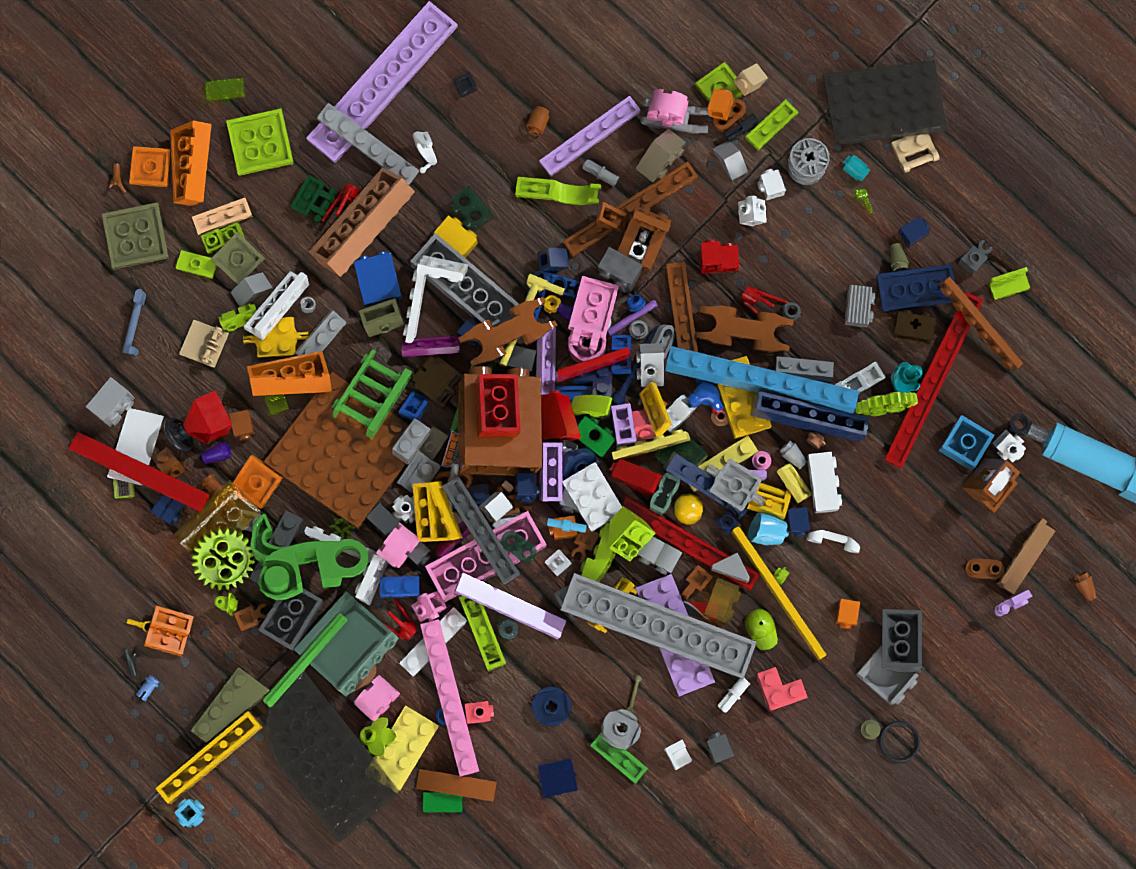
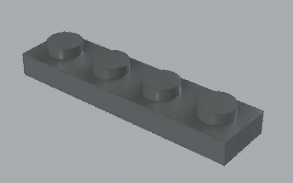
[249,511,303,583]

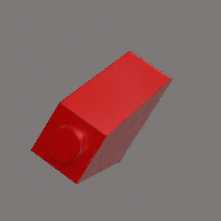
[541,390,581,442]
[609,458,662,498]

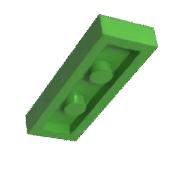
[590,733,648,784]

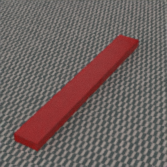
[68,432,210,512]
[621,496,760,591]

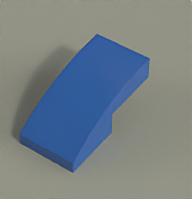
[612,335,632,374]

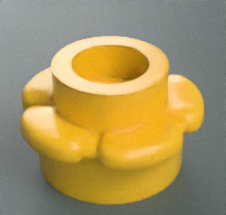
[543,295,561,313]

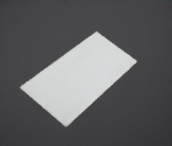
[107,408,164,486]

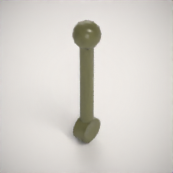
[626,675,642,714]

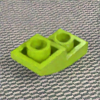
[201,222,245,254]
[571,395,612,417]

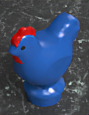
[688,379,724,415]

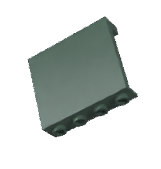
[294,591,399,697]

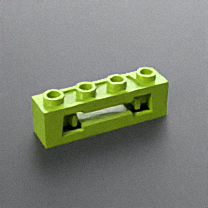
[459,596,506,671]

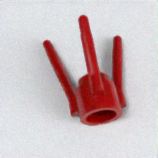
[321,184,359,222]
[741,286,788,316]
[383,598,418,641]

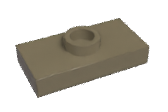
[419,426,449,460]

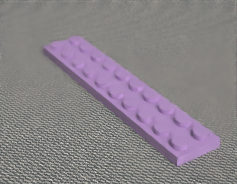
[306,1,458,163]

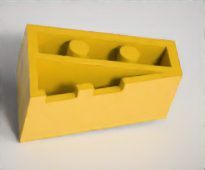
[413,481,463,542]

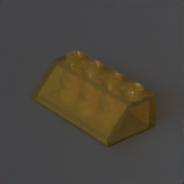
[175,480,261,565]

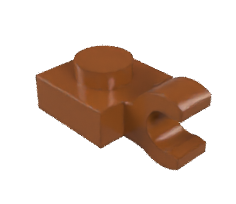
[681,565,713,600]

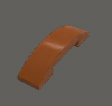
[416,769,497,801]

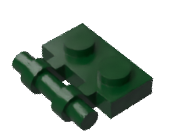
[290,175,337,223]

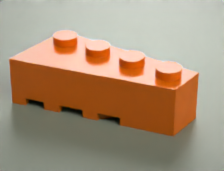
[170,121,211,206]
[247,351,332,396]

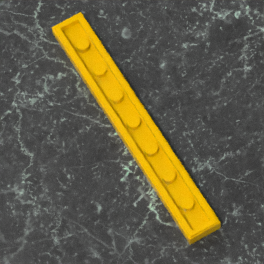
[731,527,826,661]

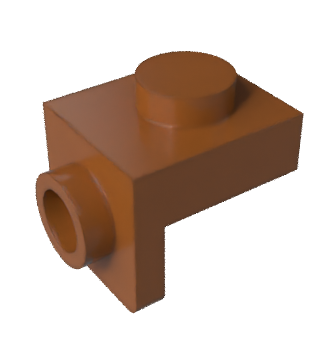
[152,447,185,478]

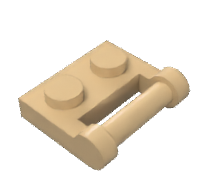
[891,129,940,173]

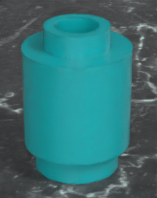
[842,155,870,182]

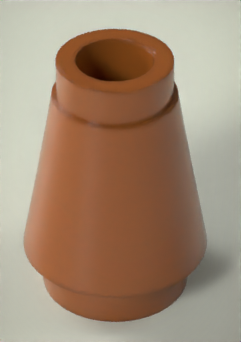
[1073,571,1097,602]

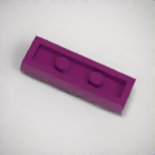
[402,336,460,357]

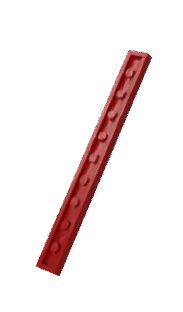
[884,292,983,469]

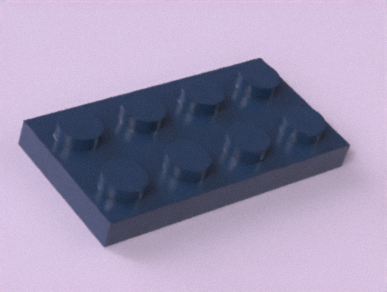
[876,264,955,313]

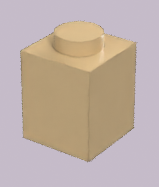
[733,63,768,96]

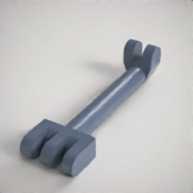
[122,289,146,356]

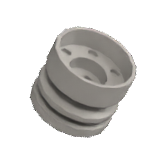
[787,138,830,185]

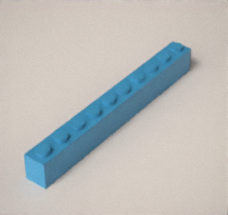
[665,346,859,414]

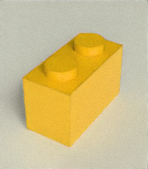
[434,215,478,258]

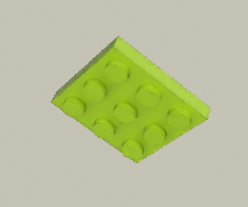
[226,108,294,176]

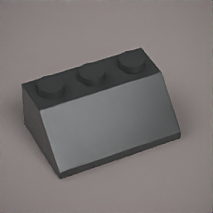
[882,609,922,673]

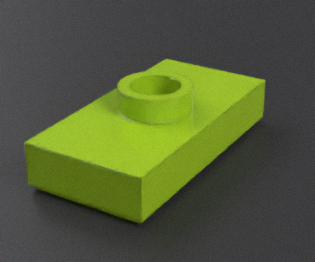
[176,250,217,279]

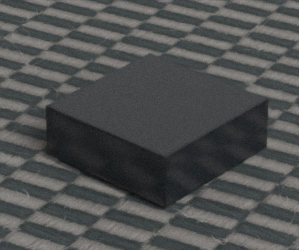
[453,72,478,97]

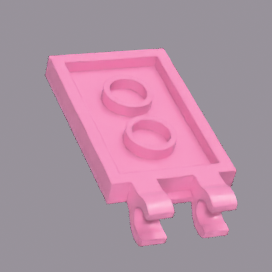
[568,276,619,351]

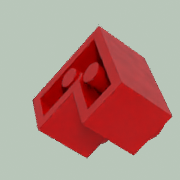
[699,239,739,274]

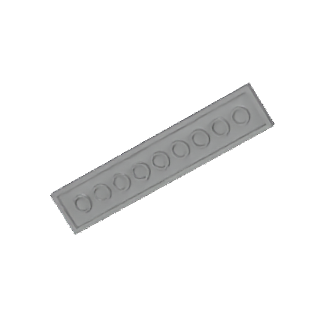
[560,573,757,679]

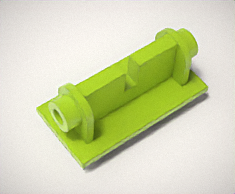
[218,303,257,332]
[214,593,238,616]

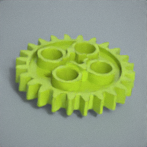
[855,392,918,416]
[191,527,255,590]

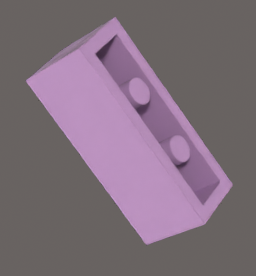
[539,442,562,501]

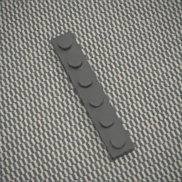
[442,476,520,585]

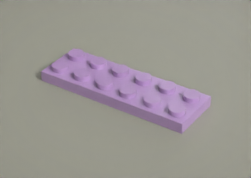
[635,574,715,697]

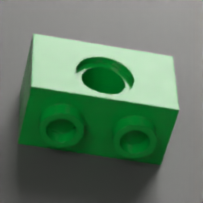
[577,415,616,457]

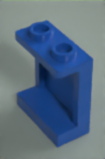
[354,251,402,308]

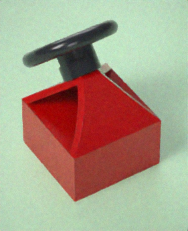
[164,391,233,452]

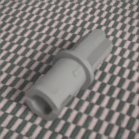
[583,159,619,187]

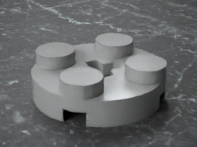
[601,709,641,750]

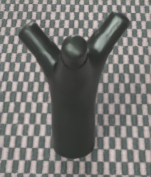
[120,648,138,677]

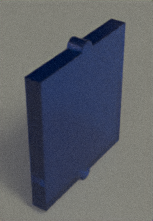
[538,759,578,798]

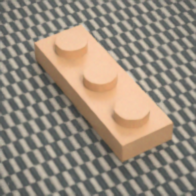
[192,198,252,236]

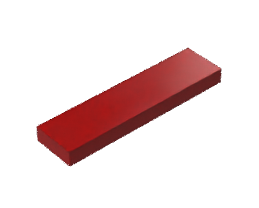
[555,347,631,383]

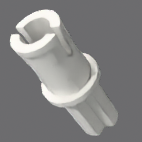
[718,678,750,713]

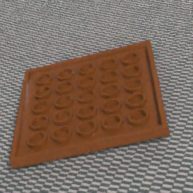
[264,372,409,529]

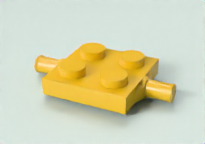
[243,317,309,358]

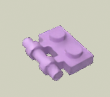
[994,590,1032,616]

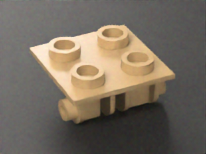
[179,320,229,368]

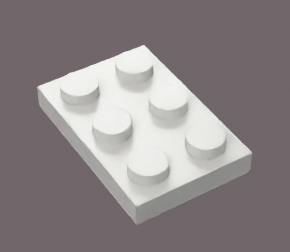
[562,462,622,532]

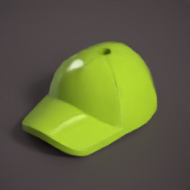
[745,609,778,650]

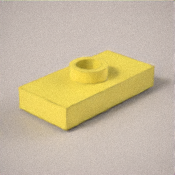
[776,463,812,503]

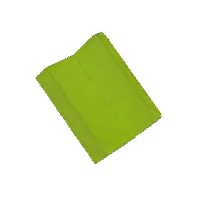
[987,267,1030,301]

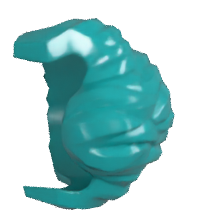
[891,362,923,393]

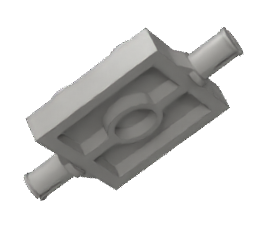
[706,459,766,512]

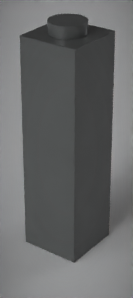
[366,503,431,566]

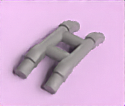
[641,99,709,133]

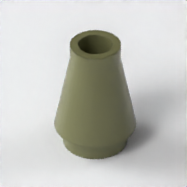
[890,243,909,272]

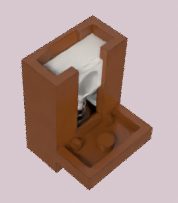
[617,205,671,271]
[961,458,1020,513]

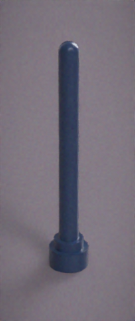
[611,326,659,406]

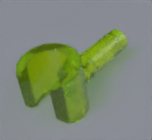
[855,189,874,214]

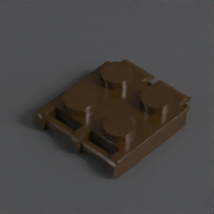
[411,355,463,409]

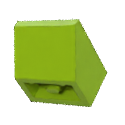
[607,506,656,561]

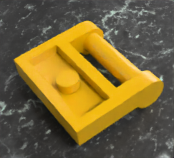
[747,482,791,520]

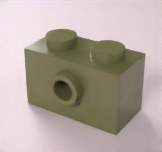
[359,298,405,337]

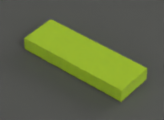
[745,99,799,151]

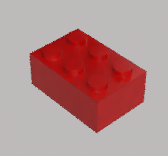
[475,374,521,437]

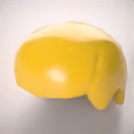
[674,493,703,525]

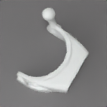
[413,131,437,173]

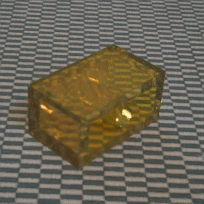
[703,578,741,624]

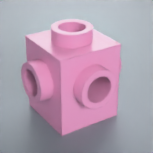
[411,591,447,622]

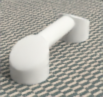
[806,530,860,553]

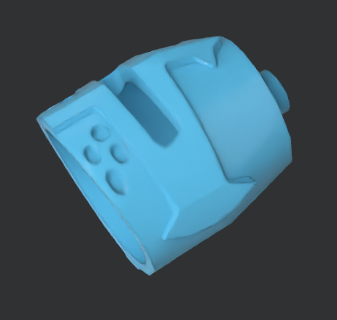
[747,513,789,546]

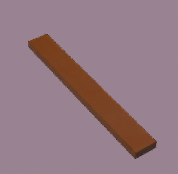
[562,161,698,258]

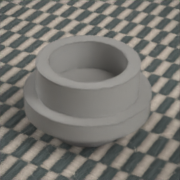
[629,320,648,339]

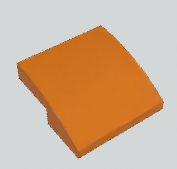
[144,606,194,657]

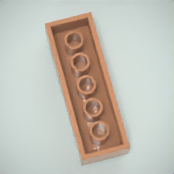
[309,167,415,277]

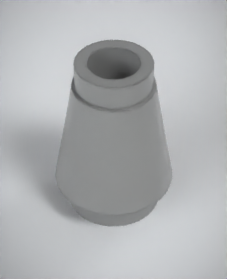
[779,441,807,469]

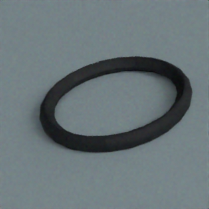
[879,721,920,762]

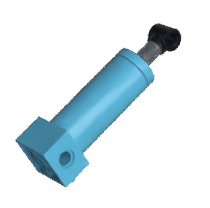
[1007,414,1136,503]

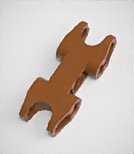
[458,297,557,367]
[696,305,794,353]

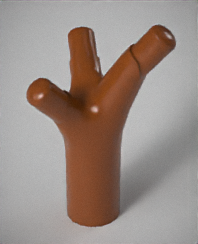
[108,164,126,193]

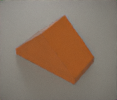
[596,202,629,233]

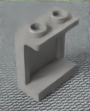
[855,645,919,705]

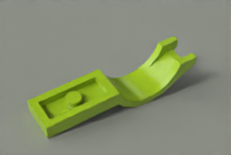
[515,177,601,205]

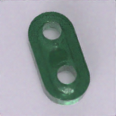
[501,531,536,563]

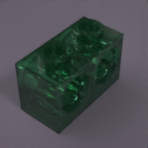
[451,185,492,232]

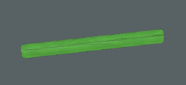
[263,613,347,707]

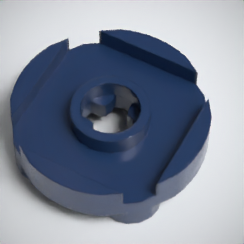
[562,448,599,479]
[532,687,571,726]

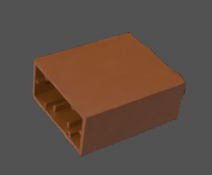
[458,366,542,476]

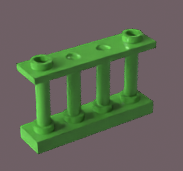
[332,349,412,439]

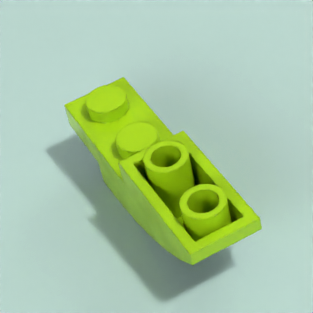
[580,523,616,582]

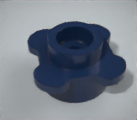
[716,511,739,534]

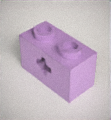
[611,403,636,447]

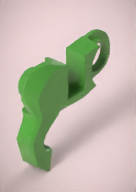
[251,514,368,600]

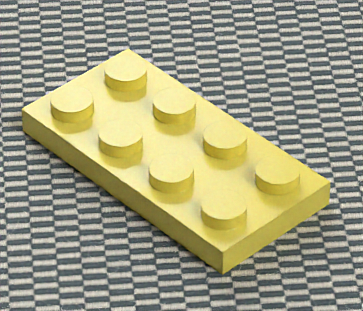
[365,705,439,794]

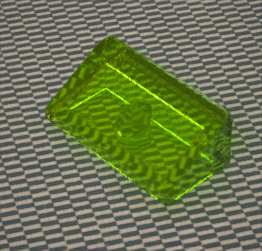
[206,78,245,101]

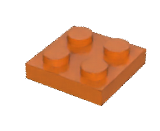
[129,146,171,188]
[230,455,284,509]

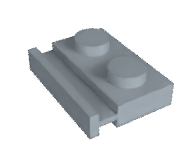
[397,451,442,493]

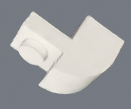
[667,394,697,432]

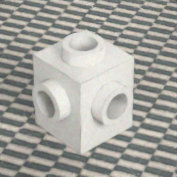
[738,196,766,226]
[993,430,1026,462]
[392,495,416,524]

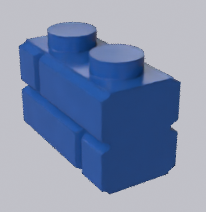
[380,576,420,599]

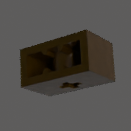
[892,310,936,344]

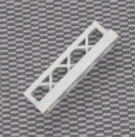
[244,271,309,340]

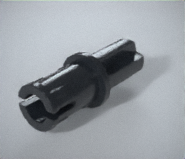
[723,113,759,141]

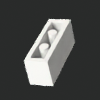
[807,452,842,514]

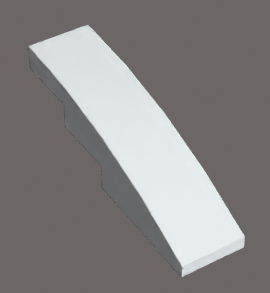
[835,362,886,395]

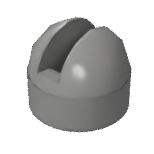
[300,297,316,314]

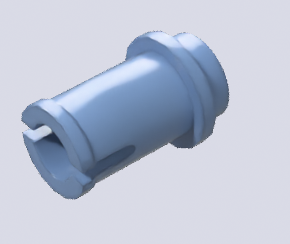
[136,675,160,701]

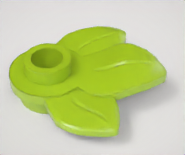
[360,717,397,756]

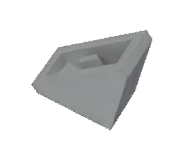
[713,141,748,181]
[230,272,273,307]
[711,553,750,583]

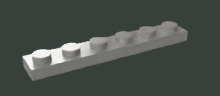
[317,103,420,185]

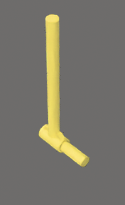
[499,274,565,367]

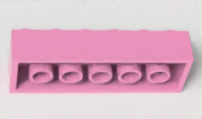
[425,511,546,603]

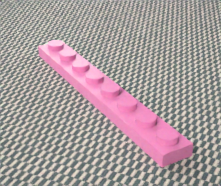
[420,619,479,777]

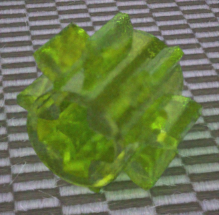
[330,518,355,539]

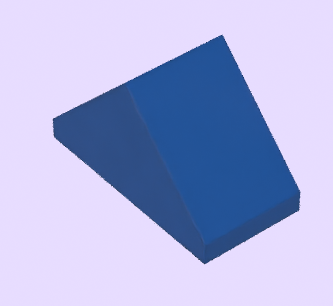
[399,390,430,422]

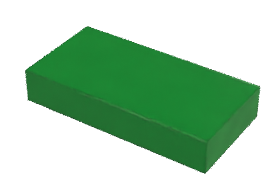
[423,792,463,812]

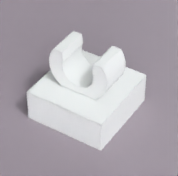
[544,549,572,577]

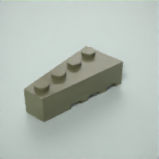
[191,667,271,743]

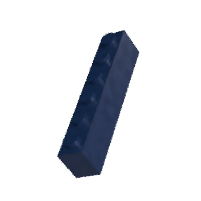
[750,391,869,442]

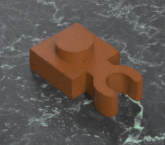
[501,495,532,518]
[571,527,599,562]
[233,604,269,632]

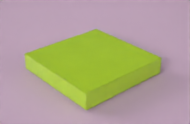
[695,62,744,103]

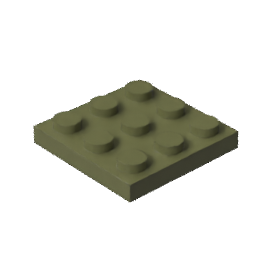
[102,202,169,270]

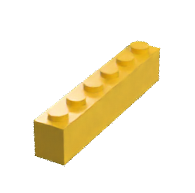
[155,711,263,804]

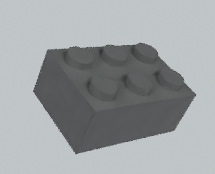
[259,588,324,652]

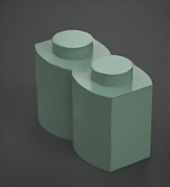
[649,473,680,516]

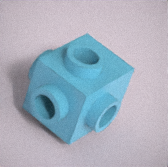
[174,799,205,827]

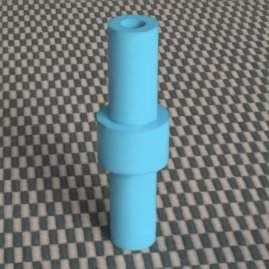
[547,518,587,533]

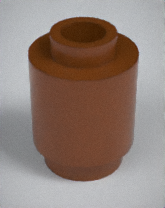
[526,106,550,136]

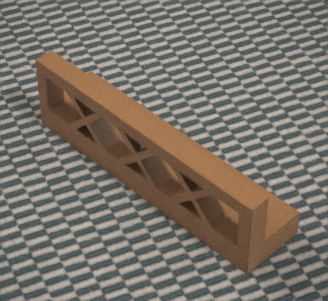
[997,518,1055,595]

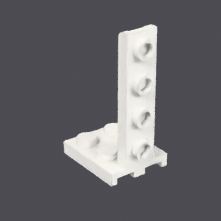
[403,255,468,343]
[305,526,388,606]

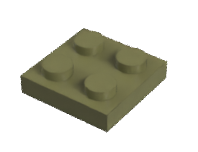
[211,232,265,285]

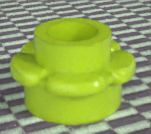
[773,567,790,585]

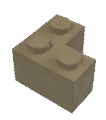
[636,129,686,182]

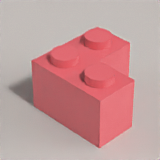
[756,667,808,712]

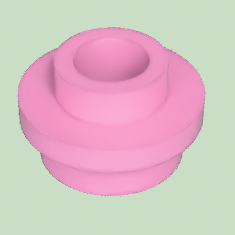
[752,451,771,470]

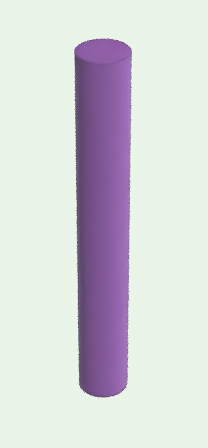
[607,300,658,336]

